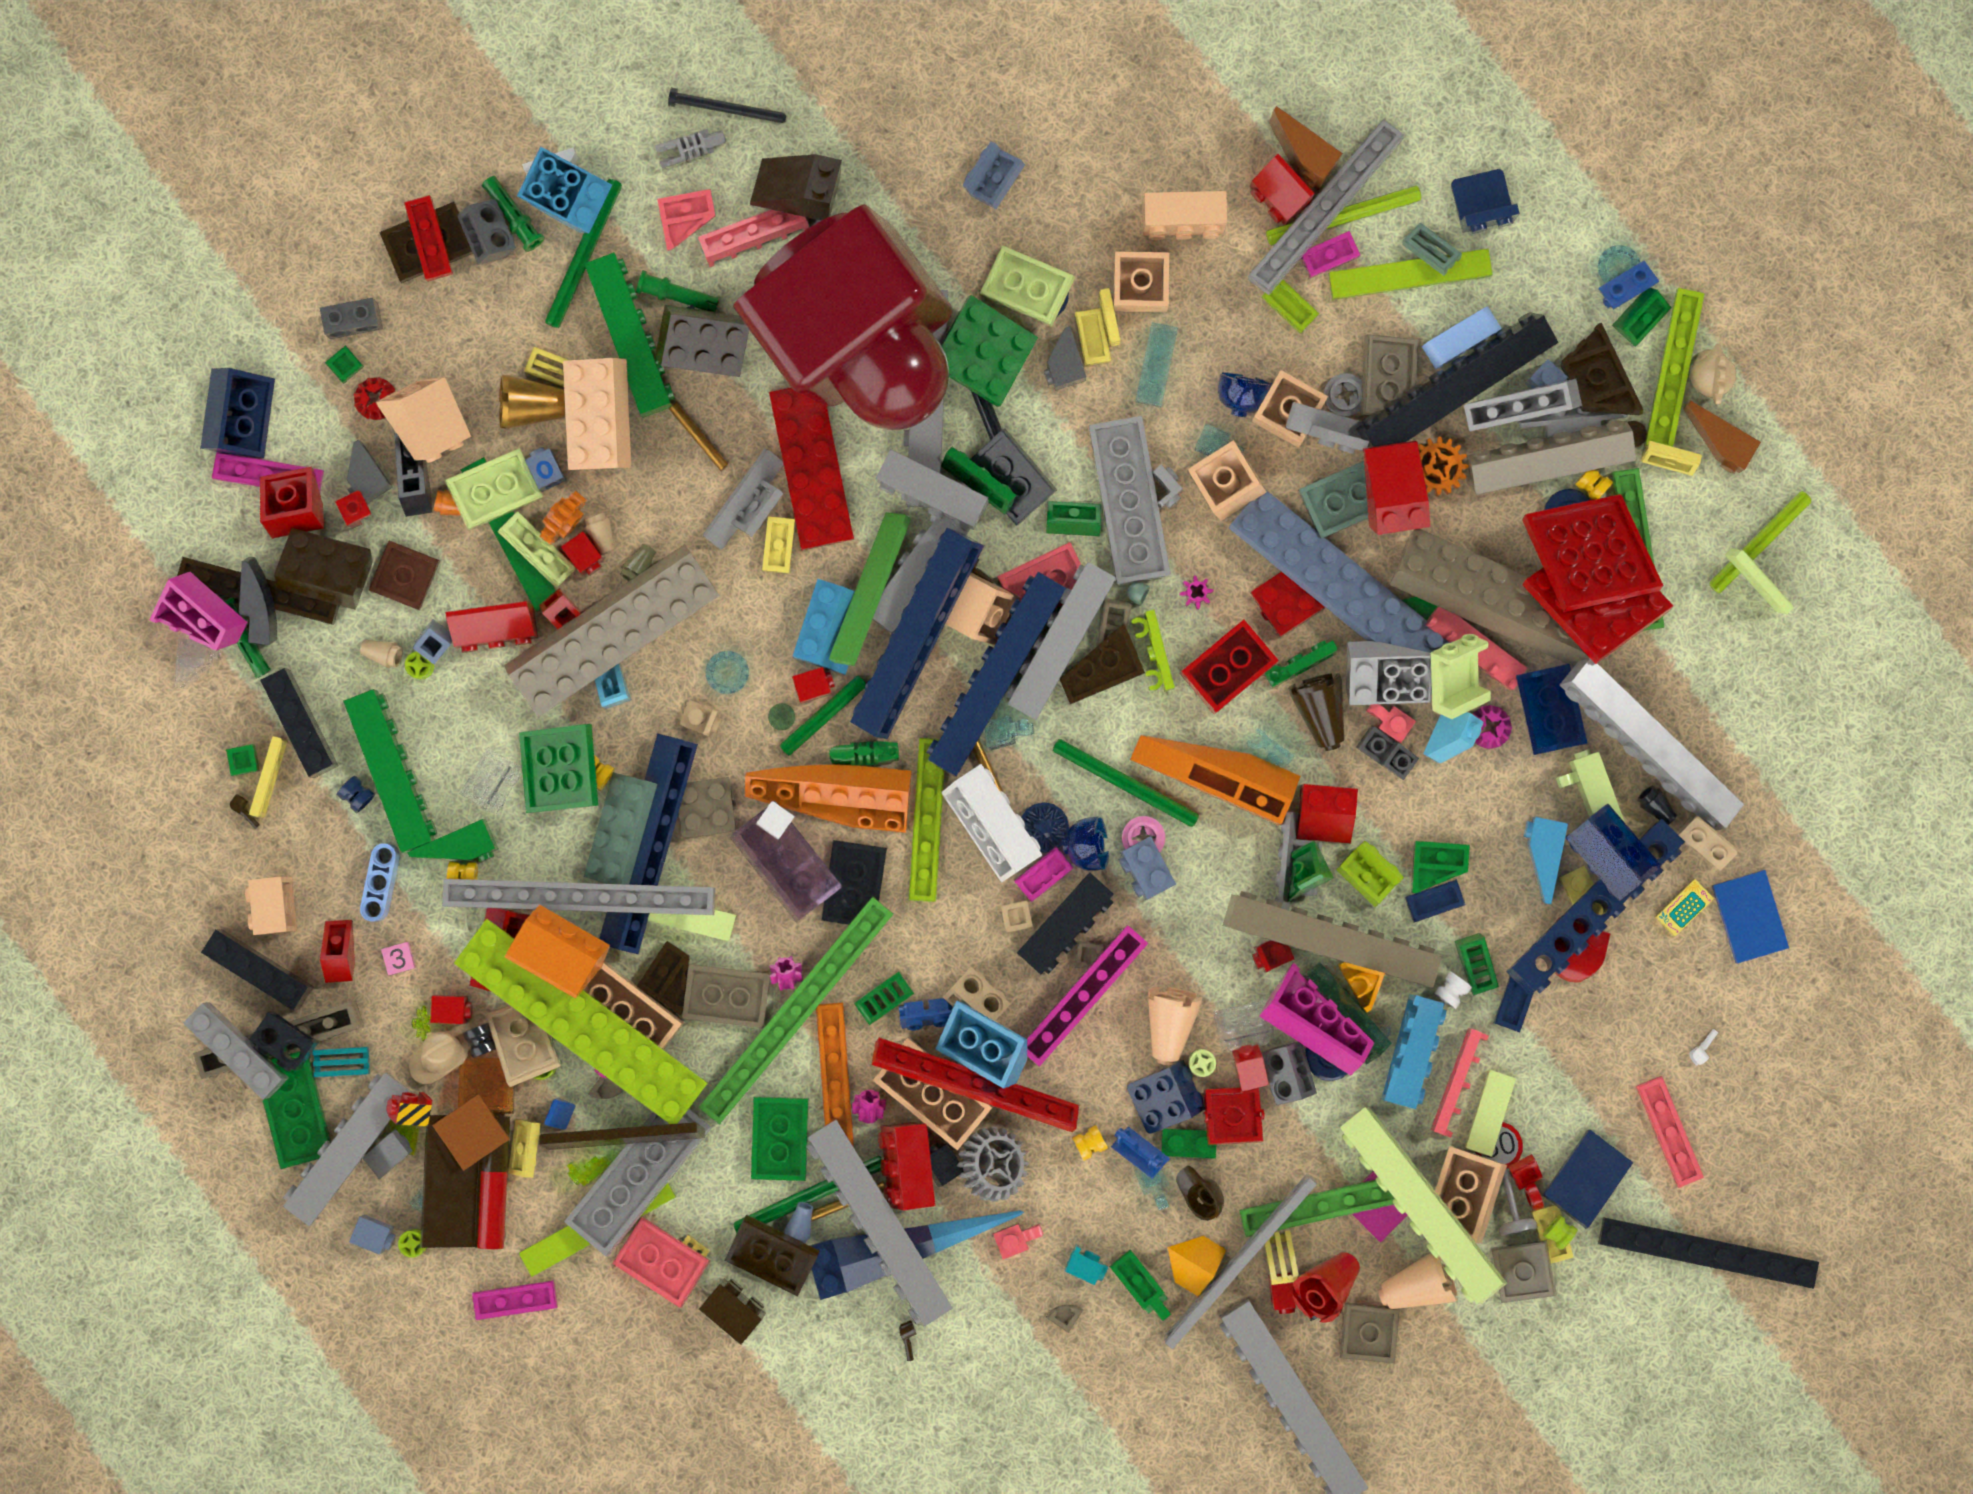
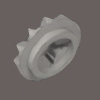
[1324,373,1362,416]

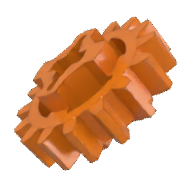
[1418,437,1469,496]
[540,491,587,545]

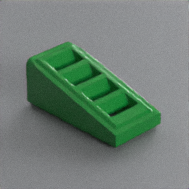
[1455,933,1499,996]
[854,972,914,1026]

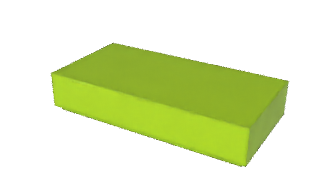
[1261,279,1319,334]

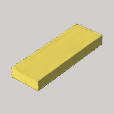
[249,736,288,818]

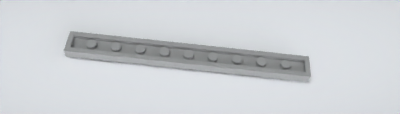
[442,879,716,915]

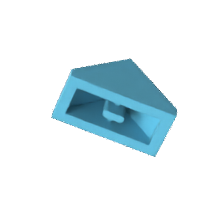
[595,664,632,709]

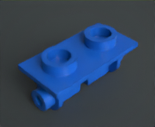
[1598,261,1659,310]
[899,998,953,1031]
[1111,1126,1170,1179]

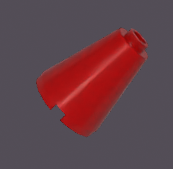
[1292,1252,1360,1323]

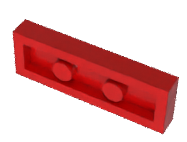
[404,195,453,282]

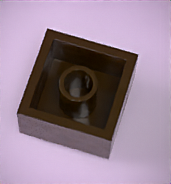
[699,1278,766,1345]

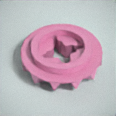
[1122,816,1165,853]

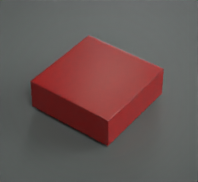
[1508,1154,1543,1191]

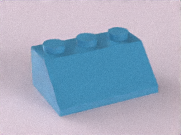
[793,579,855,675]
[935,1000,1027,1088]

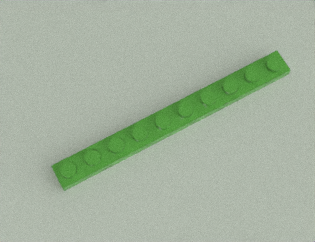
[699,897,894,1125]

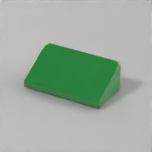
[1612,287,1672,347]
[1046,501,1102,536]

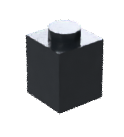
[929,1142,964,1187]

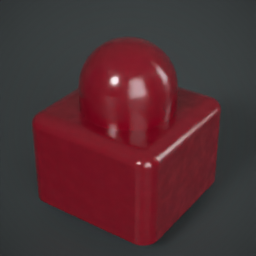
[733,204,952,430]

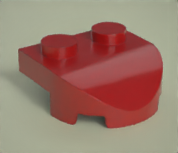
[1554,917,1611,983]

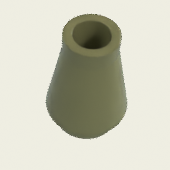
[620,544,656,582]

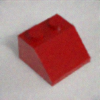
[1250,154,1314,225]
[260,466,324,539]
[1296,784,1358,844]

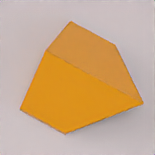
[1337,962,1385,1013]
[1167,1235,1226,1296]

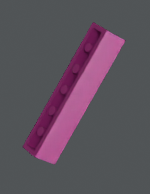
[1026,925,1148,1067]

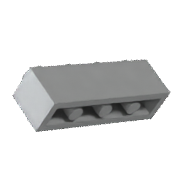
[1464,379,1582,431]
[876,449,989,531]
[183,1002,289,1099]

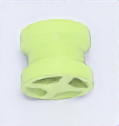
[1188,1049,1216,1077]

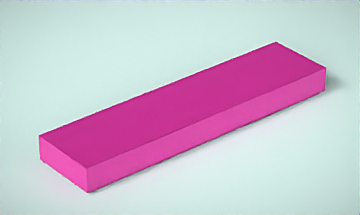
[212,452,324,491]

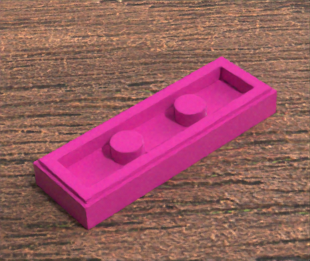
[472,1280,558,1320]

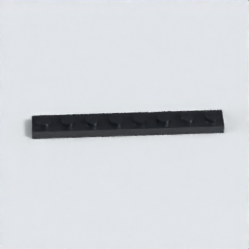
[1598,1217,1819,1289]

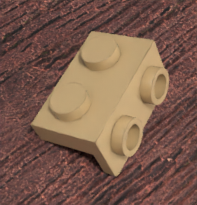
[1679,816,1738,871]

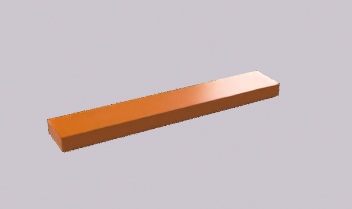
[816,1002,854,1148]

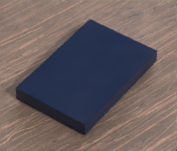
[1542,1129,1633,1229]

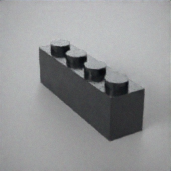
[260,668,339,778]
[1017,872,1114,975]
[201,929,314,1011]

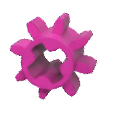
[1179,575,1214,610]
[769,956,803,991]
[852,1090,886,1123]

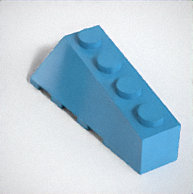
[1381,994,1447,1109]

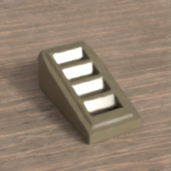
[1096,598,1132,647]

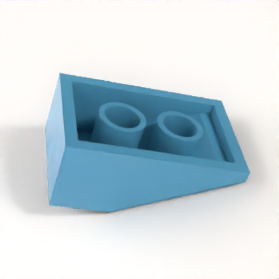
[1523,817,1568,904]

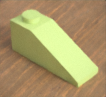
[648,910,736,941]

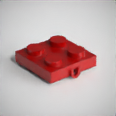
[1250,571,1325,638]
[1203,1088,1265,1145]

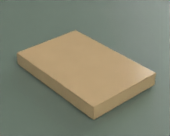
[486,1005,561,1087]

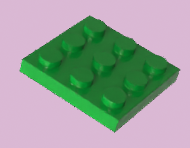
[941,295,1038,407]
[519,724,599,813]

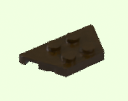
[1561,322,1644,415]

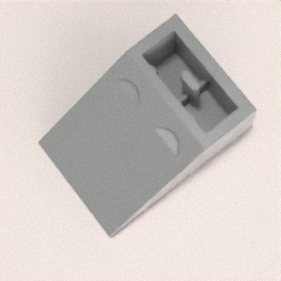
[1346,641,1432,705]

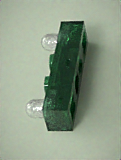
[1302,961,1392,1065]

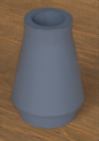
[784,1202,813,1244]

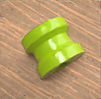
[404,651,435,680]
[1543,1215,1578,1250]
[398,1229,427,1258]

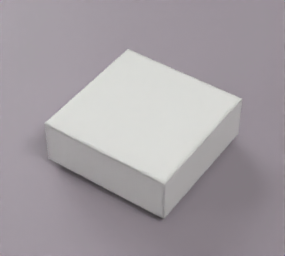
[756,801,795,840]

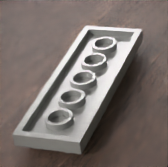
[1089,416,1171,585]
[564,1109,712,1257]

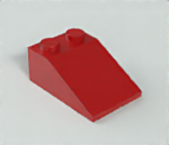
[1363,441,1430,535]

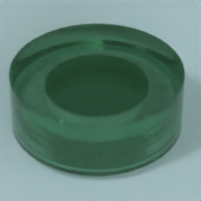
[768,703,796,731]

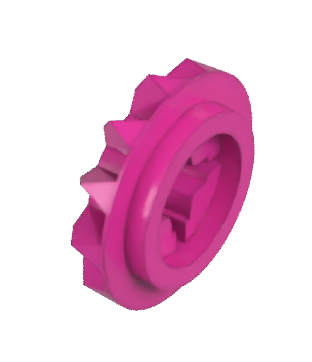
[1473,705,1512,749]

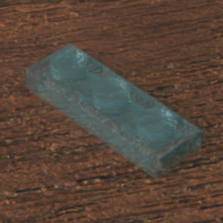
[1135,322,1178,408]

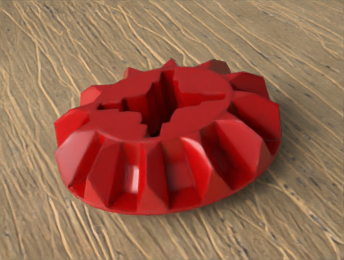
[354,377,396,420]

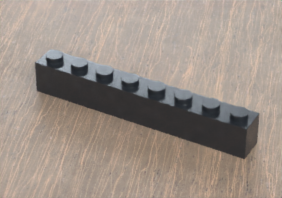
[1356,312,1559,448]

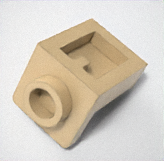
[679,700,722,737]

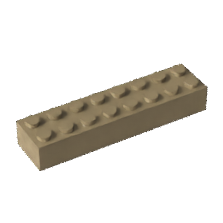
[1389,529,1589,667]
[504,544,720,717]

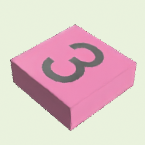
[381,942,416,976]

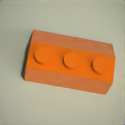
[505,904,610,999]

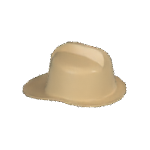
[409,1030,469,1084]

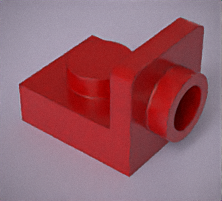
[335,490,371,529]
[1252,940,1295,973]

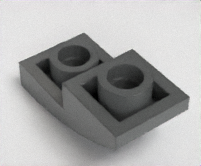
[1356,725,1419,780]
[363,1129,413,1179]

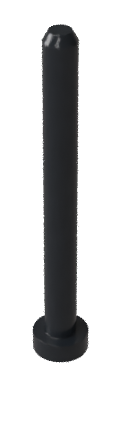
[668,87,787,123]

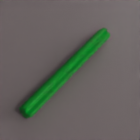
[545,179,622,328]
[1053,739,1199,827]
[733,1156,883,1233]

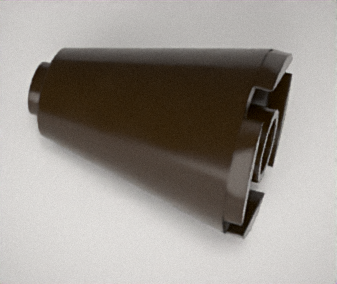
[1288,673,1345,751]

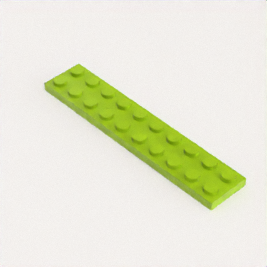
[454,919,708,1124]

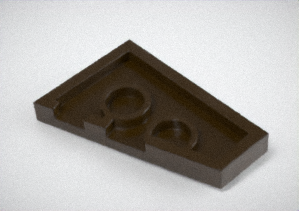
[1060,623,1145,704]

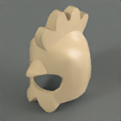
[1690,343,1736,405]

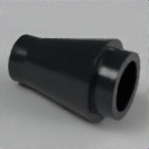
[1637,785,1677,825]

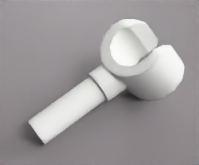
[1689,1029,1718,1065]

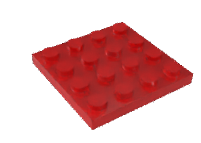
[1522,494,1664,612]
[1522,568,1674,664]

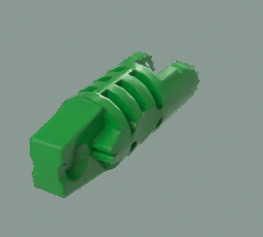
[829,741,899,766]

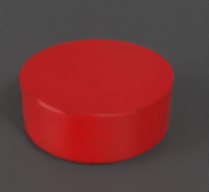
[1524,1182,1544,1211]

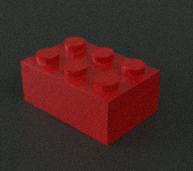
[1179,619,1279,715]
[878,1122,936,1211]

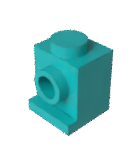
[1064,1244,1109,1285]

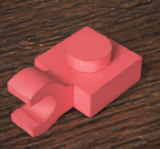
[1366,704,1416,744]
[993,1223,1043,1259]

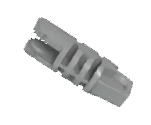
[655,129,726,168]

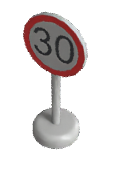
[1474,1122,1538,1236]

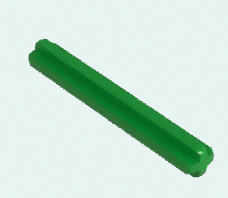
[780,676,866,756]

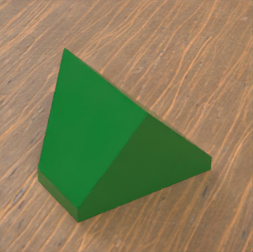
[1287,840,1334,903]

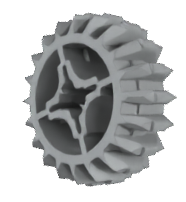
[957,1127,1029,1202]

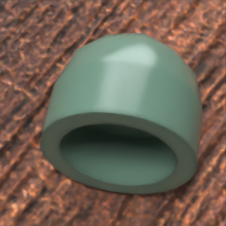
[1127,582,1150,606]

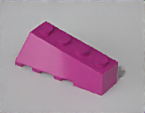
[1259,962,1374,1076]

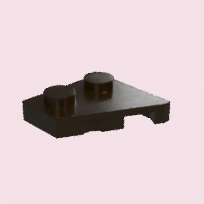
[637,941,690,1015]

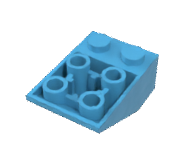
[517,147,612,233]

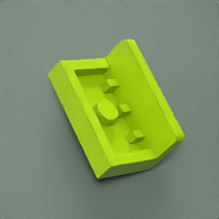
[1336,841,1404,907]

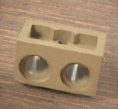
[943,967,1010,1021]

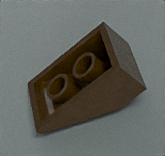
[750,154,842,220]

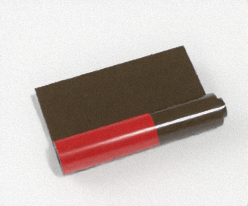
[420,1110,510,1249]

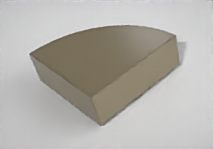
[1074,941,1105,968]
[588,1077,624,1099]
[1046,1305,1083,1333]

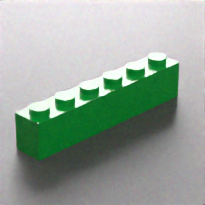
[584,252,675,418]
[343,689,437,854]

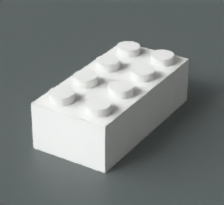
[941,764,1042,883]

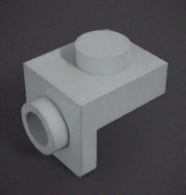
[1152,464,1183,509]

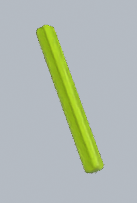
[1709,491,1811,593]

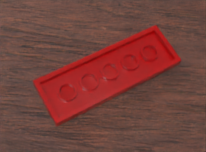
[769,388,854,550]

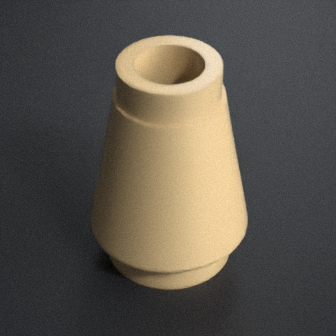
[584,512,615,554]
[360,639,403,669]

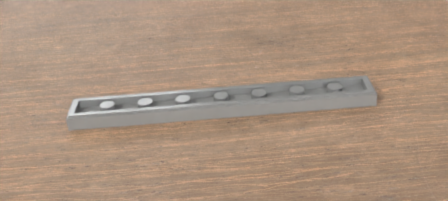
[1248,119,1404,295]
[1164,1174,1317,1349]

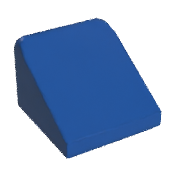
[544,1098,576,1130]

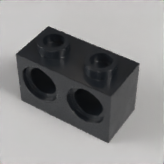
[249,1011,319,1072]

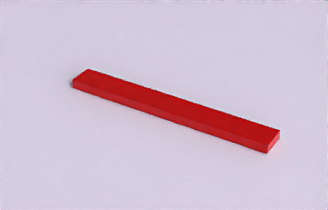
[871,1037,1080,1133]

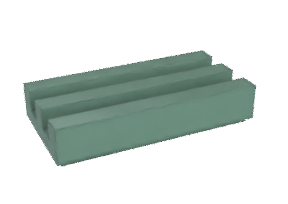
[1402,222,1462,276]

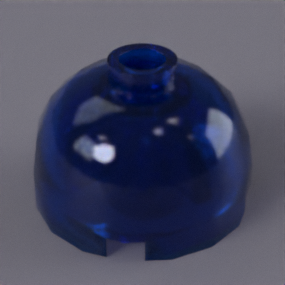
[1218,372,1273,418]
[1063,816,1109,871]

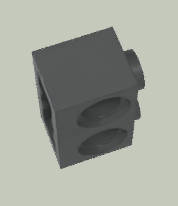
[458,199,516,265]
[320,297,383,339]
[1261,1042,1317,1105]

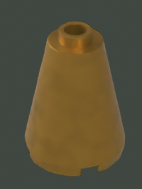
[499,375,566,429]

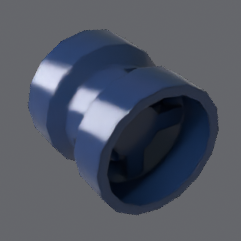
[336,776,375,813]

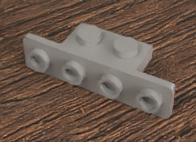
[1286,402,1369,454]
[1517,406,1628,438]
[703,449,783,549]
[1274,811,1322,910]

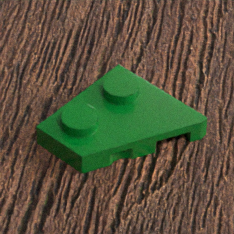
[1411,841,1470,893]

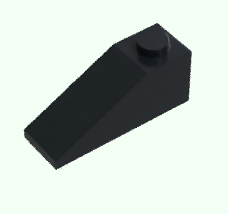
[394,433,432,517]

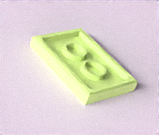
[979,245,1075,326]
[445,448,543,531]

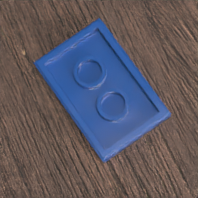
[1711,870,1789,964]

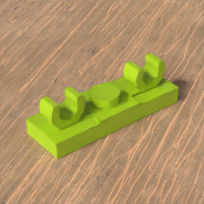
[1131,609,1175,692]

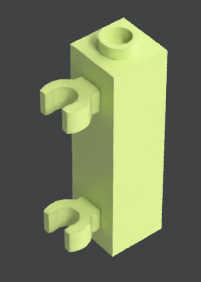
[1555,749,1632,854]

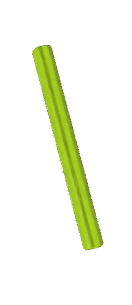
[1266,186,1421,245]

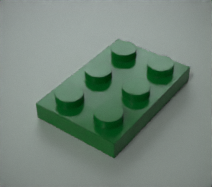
[751,1096,809,1181]

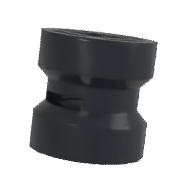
[463,1023,496,1058]

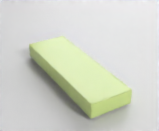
[498,511,576,588]
[1725,548,1794,614]
[1464,1070,1516,1157]

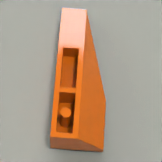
[1130,735,1301,826]
[745,765,912,833]

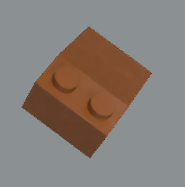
[1269,106,1343,191]

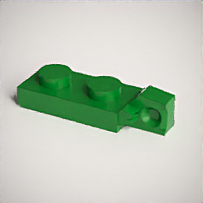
[1265,640,1338,688]
[1109,1249,1171,1321]

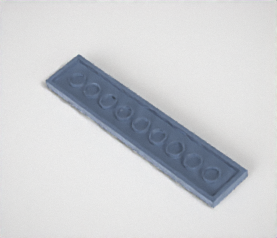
[1229,489,1452,694]

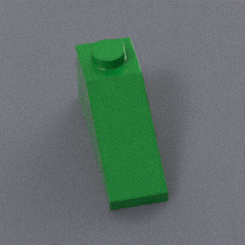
[407,819,499,863]

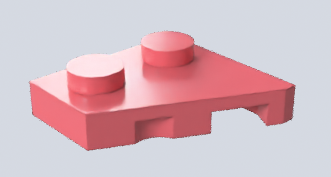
[657,189,716,251]

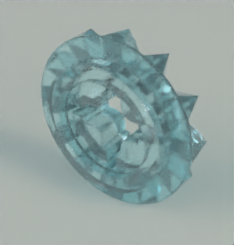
[1597,245,1641,284]
[706,651,749,694]

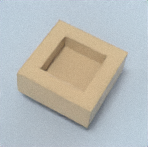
[1001,900,1033,933]

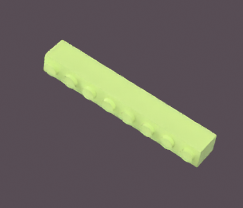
[1340,1107,1507,1304]

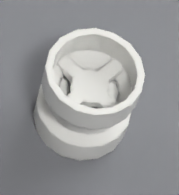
[1434,971,1472,1009]

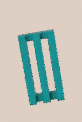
[313,1047,370,1077]

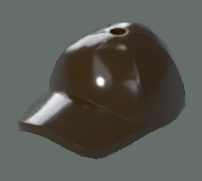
[1176,1166,1224,1221]

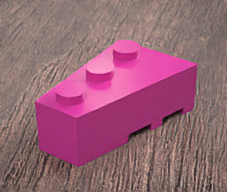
[149,572,247,651]

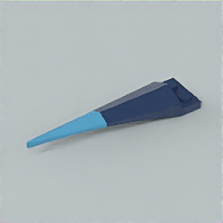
[809,1210,1024,1300]

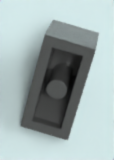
[1044,326,1086,391]
[347,440,393,505]

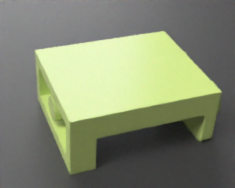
[1431,634,1491,719]

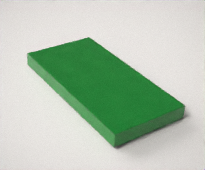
[262,1051,332,1169]

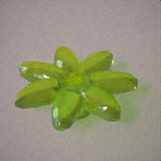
[411,1006,431,1041]

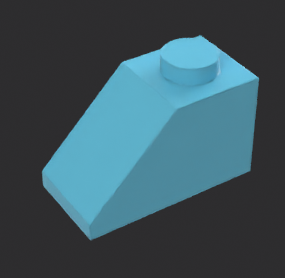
[1423,712,1484,764]

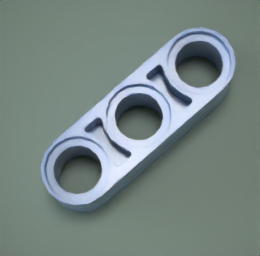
[1422,306,1502,370]
[360,844,400,921]

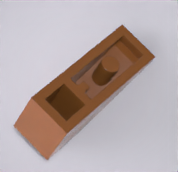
[1683,401,1761,474]

